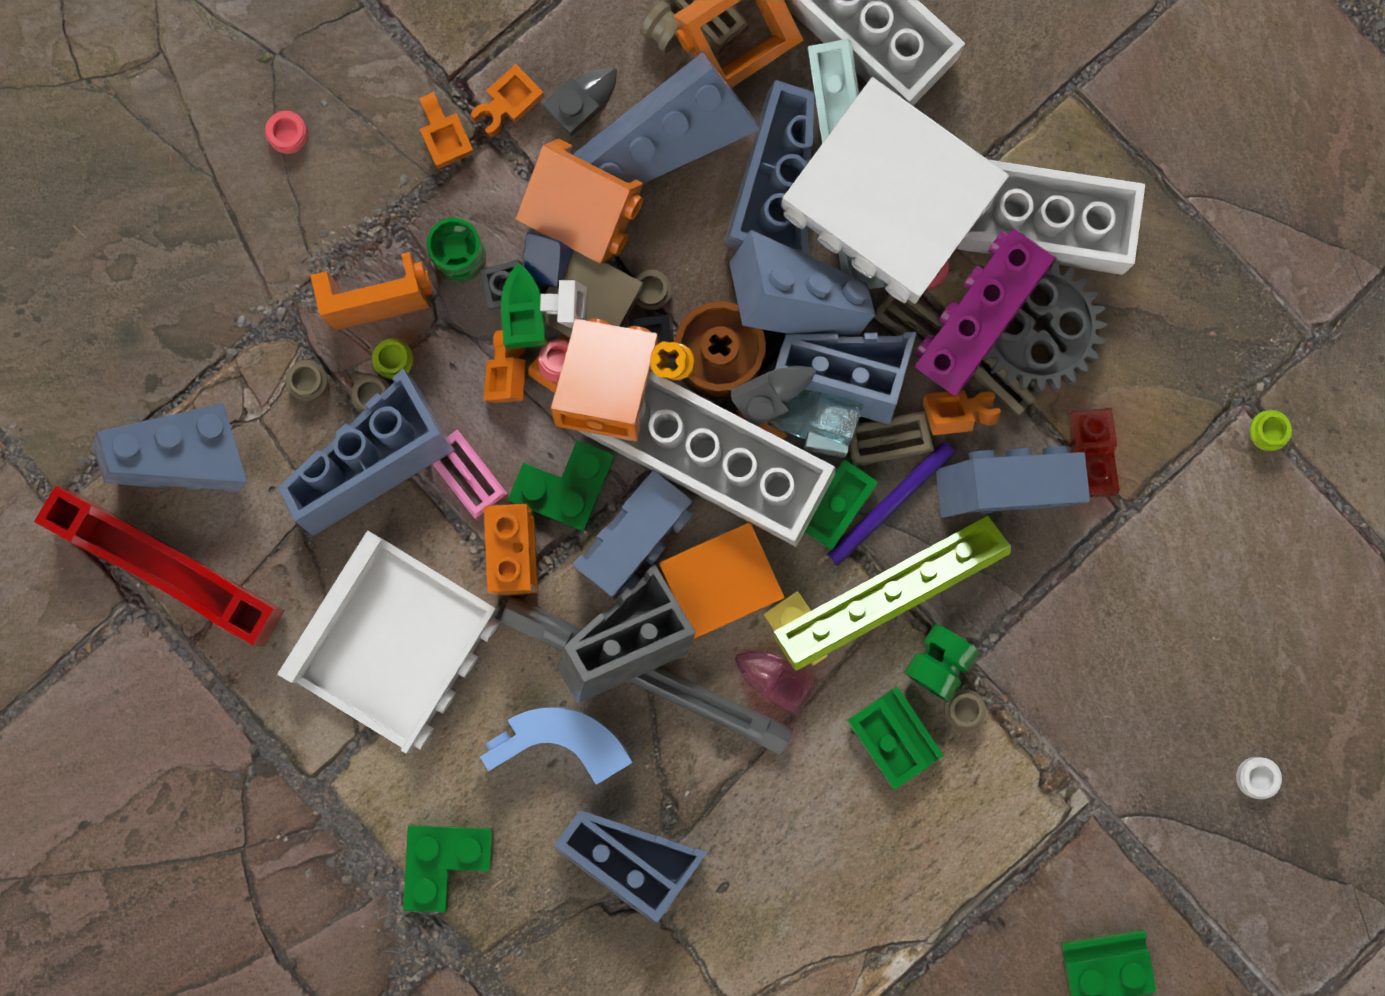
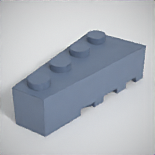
[574,52,760,183]
[723,80,814,256]
[278,368,455,536]

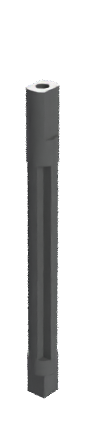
[500,596,793,755]

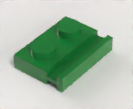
[846,686,944,790]
[1060,929,1157,996]

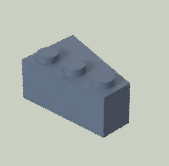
[729,230,875,337]
[775,332,917,425]
[93,403,247,492]
[936,446,1090,518]
[572,470,694,600]
[552,810,708,923]

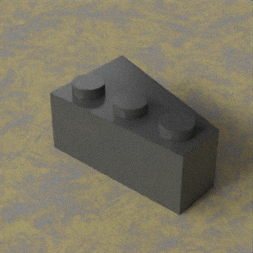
[557,564,696,704]

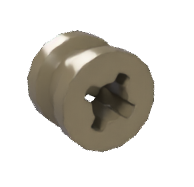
[639,0,679,53]

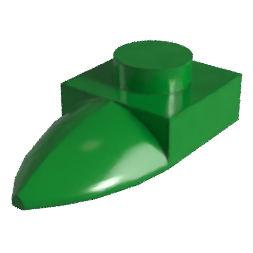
[501,264,548,350]

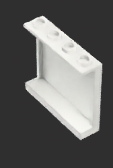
[781,77,1009,304]
[278,531,500,754]

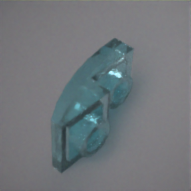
[767,389,863,446]

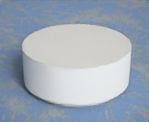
[1236,757,1282,799]

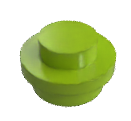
[372,338,414,380]
[1249,410,1292,451]

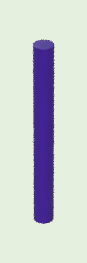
[827,441,955,566]

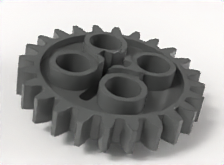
[983,261,1107,393]

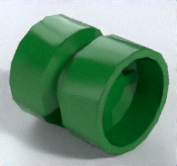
[426,217,486,282]
[903,624,981,702]

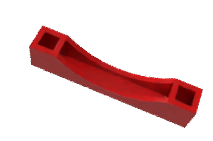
[34,485,285,647]

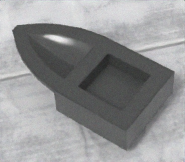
[542,67,617,137]
[731,366,816,426]

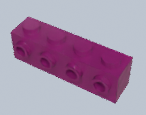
[914,228,1057,396]

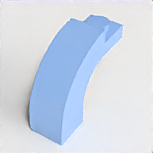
[480,707,633,785]

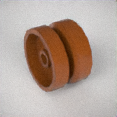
[674,301,766,400]

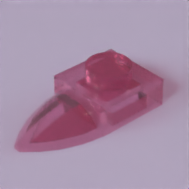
[735,652,819,717]

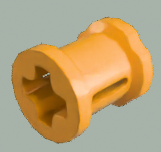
[650,341,695,381]

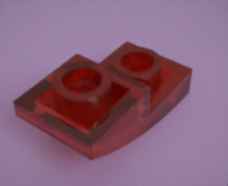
[1070,408,1120,498]

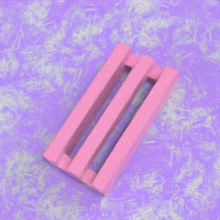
[433,429,508,520]

